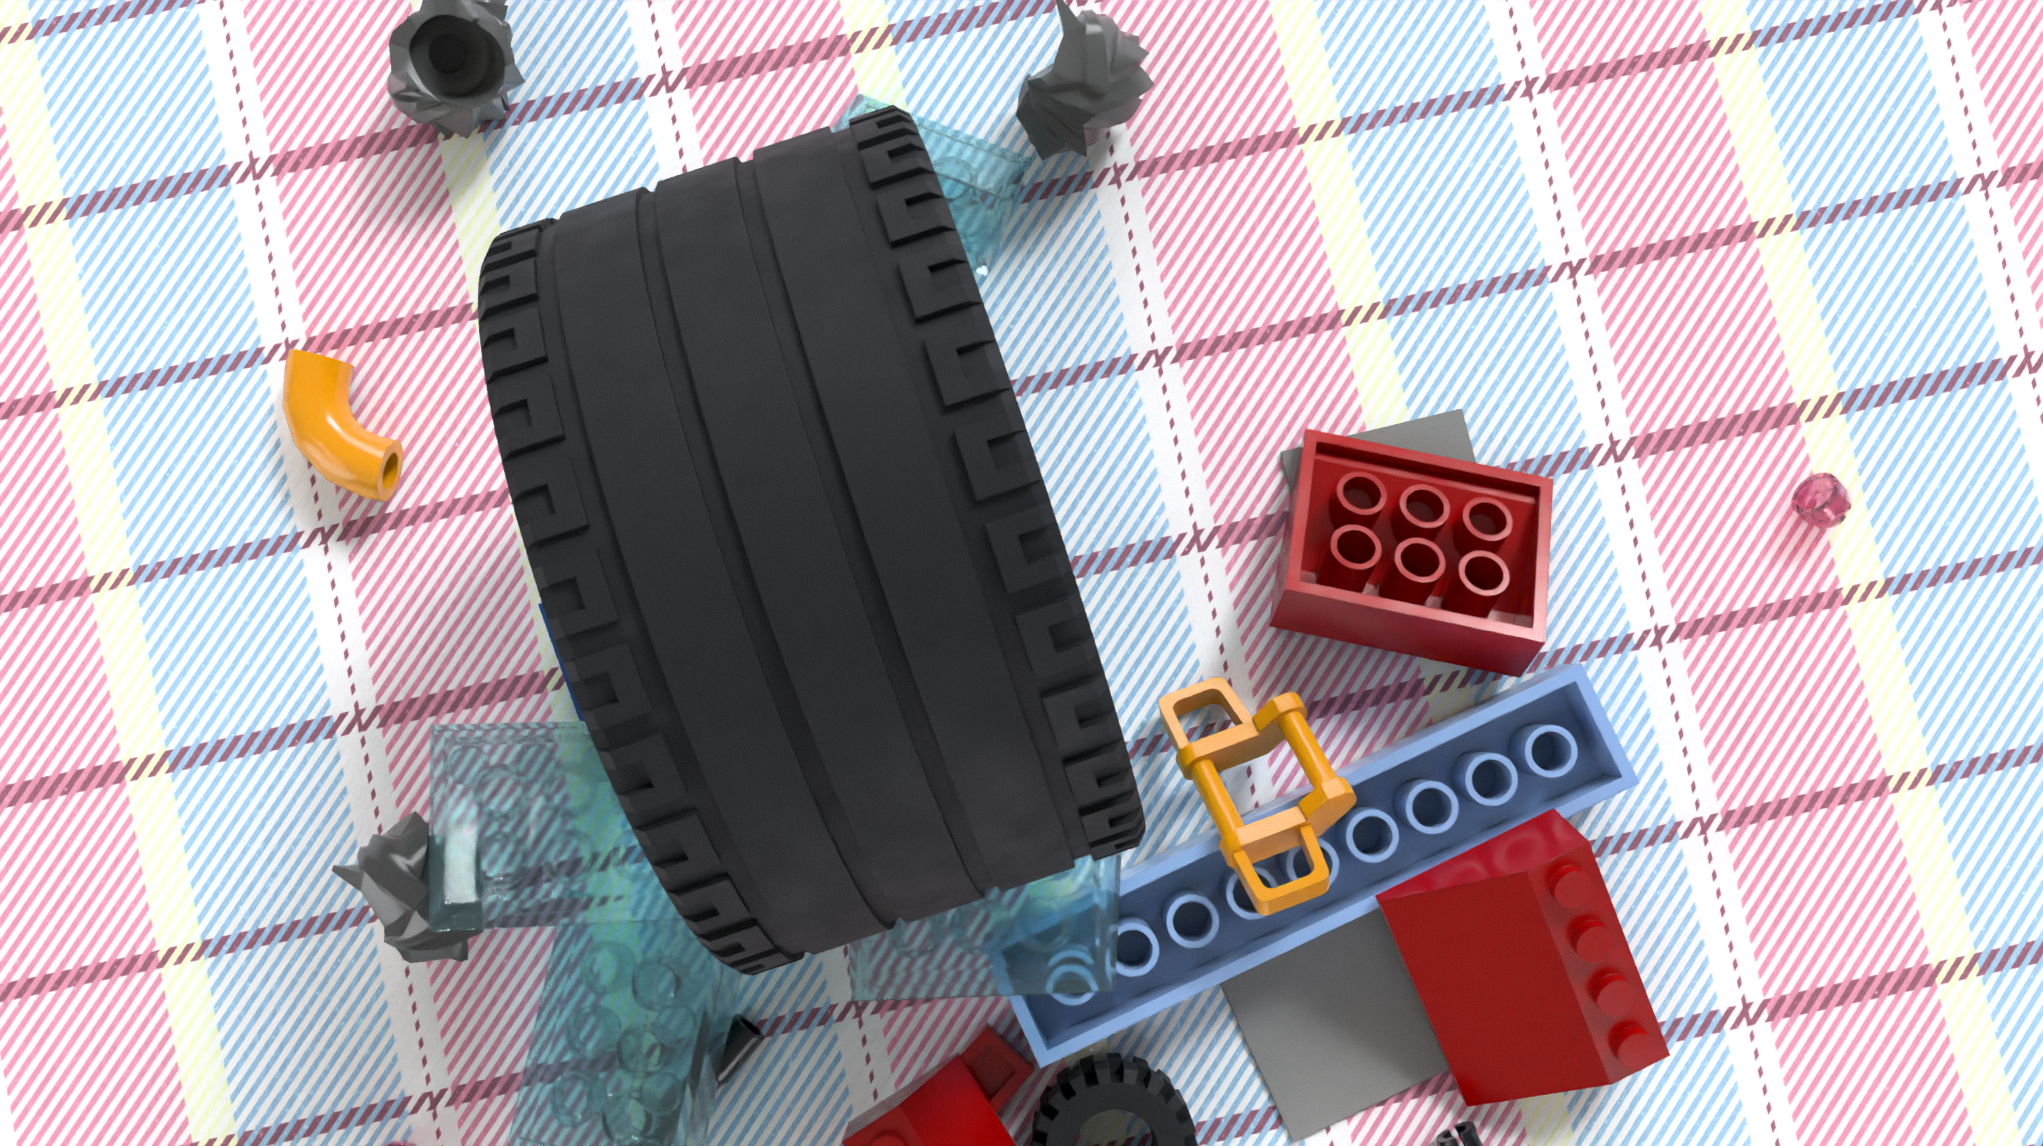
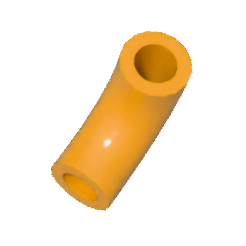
[282,349,403,502]

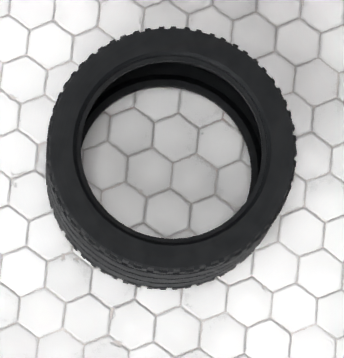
[478,105,1146,976]

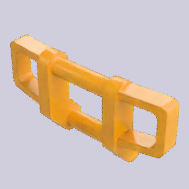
[1159,677,1357,916]

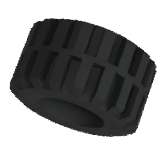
[1032,1053,1198,1146]

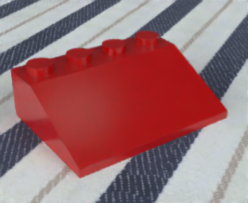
[1269,428,1553,678]
[1375,808,1670,1107]

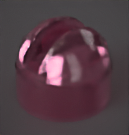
[1791,473,1852,529]

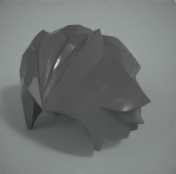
[387,0,526,139]
[1016,0,1154,161]
[331,811,484,963]

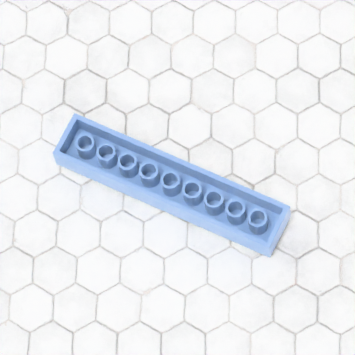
[984,663,1640,1068]

